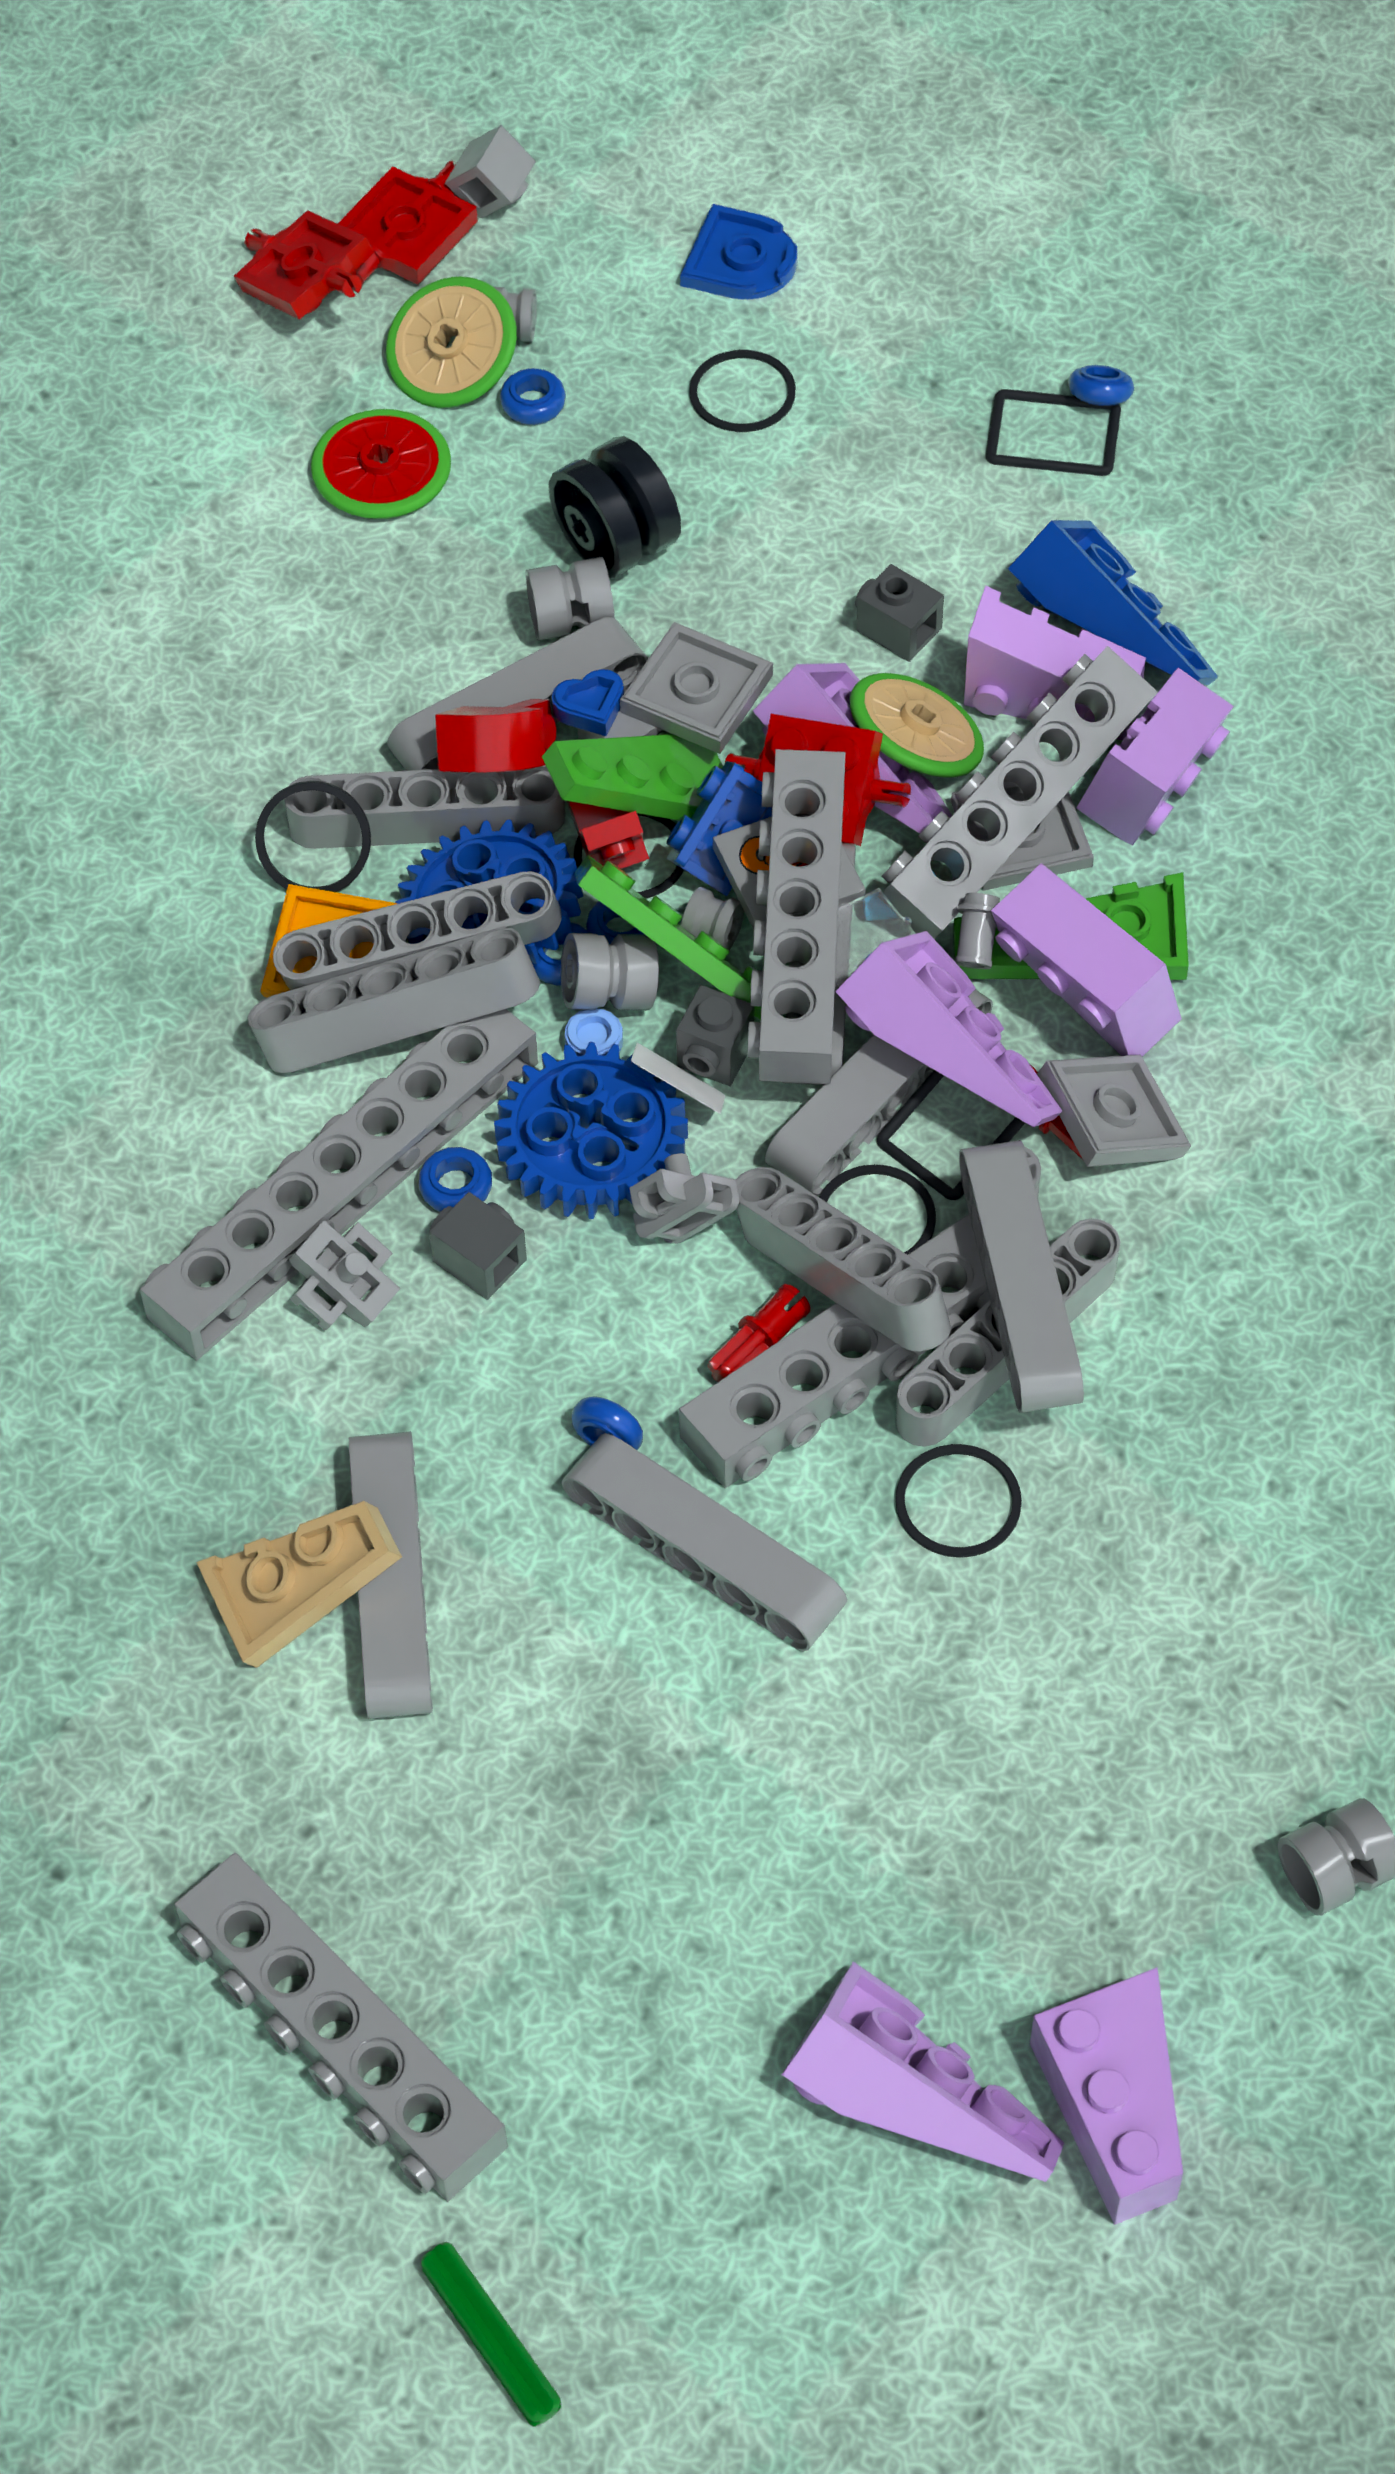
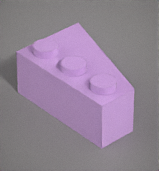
[964,585,1146,741]
[1076,668,1234,845]
[991,863,1182,1057]
[1030,1967,1183,2225]

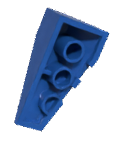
[1008,520,1218,685]

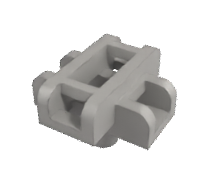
[629,1153,739,1244]
[289,1220,401,1330]

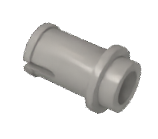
[955,893,1000,969]

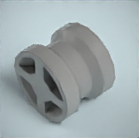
[494,287,537,342]
[681,887,744,951]

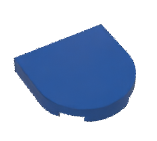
[680,204,797,300]

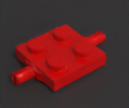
[337,161,478,285]
[233,210,375,320]
[725,714,911,846]

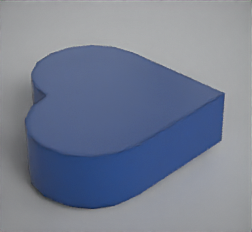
[552,669,624,737]

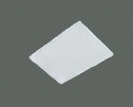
[631,1043,725,1113]

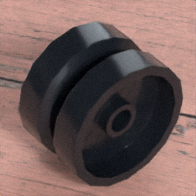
[548,436,681,579]

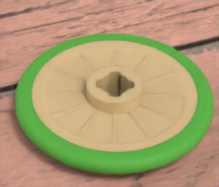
[386,276,517,408]
[850,673,984,778]

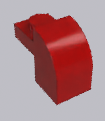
[435,699,556,772]
[567,801,649,869]

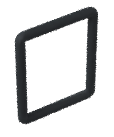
[986,389,1121,476]
[877,1070,1025,1200]

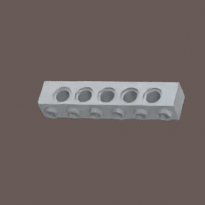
[877,646,1158,939]
[748,749,845,1084]
[679,1214,990,1489]
[175,1852,508,2202]

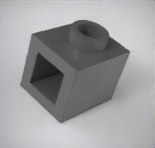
[855,564,944,662]
[676,985,755,1087]
[429,1192,527,1300]

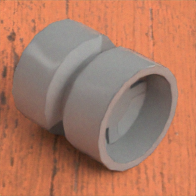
[526,557,615,640]
[561,933,659,1010]
[1277,1798,1395,1915]

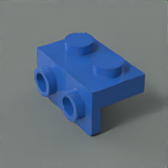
[666,761,773,896]

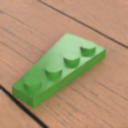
[542,734,723,820]

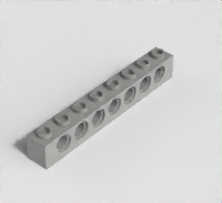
[140,1009,538,1361]

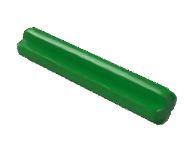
[421,2242,561,2427]

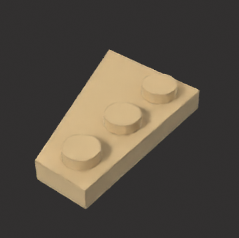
[196,1501,402,1668]

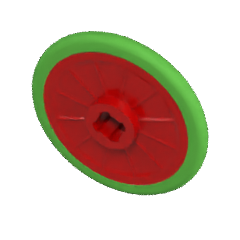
[311,409,451,519]

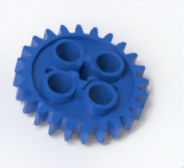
[395,819,583,964]
[494,1042,688,1219]

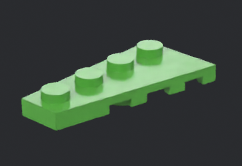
[574,855,762,1020]
[953,872,1189,980]

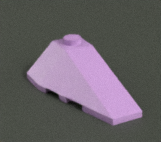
[753,663,952,834]
[835,931,1062,1127]
[782,1962,1064,2182]

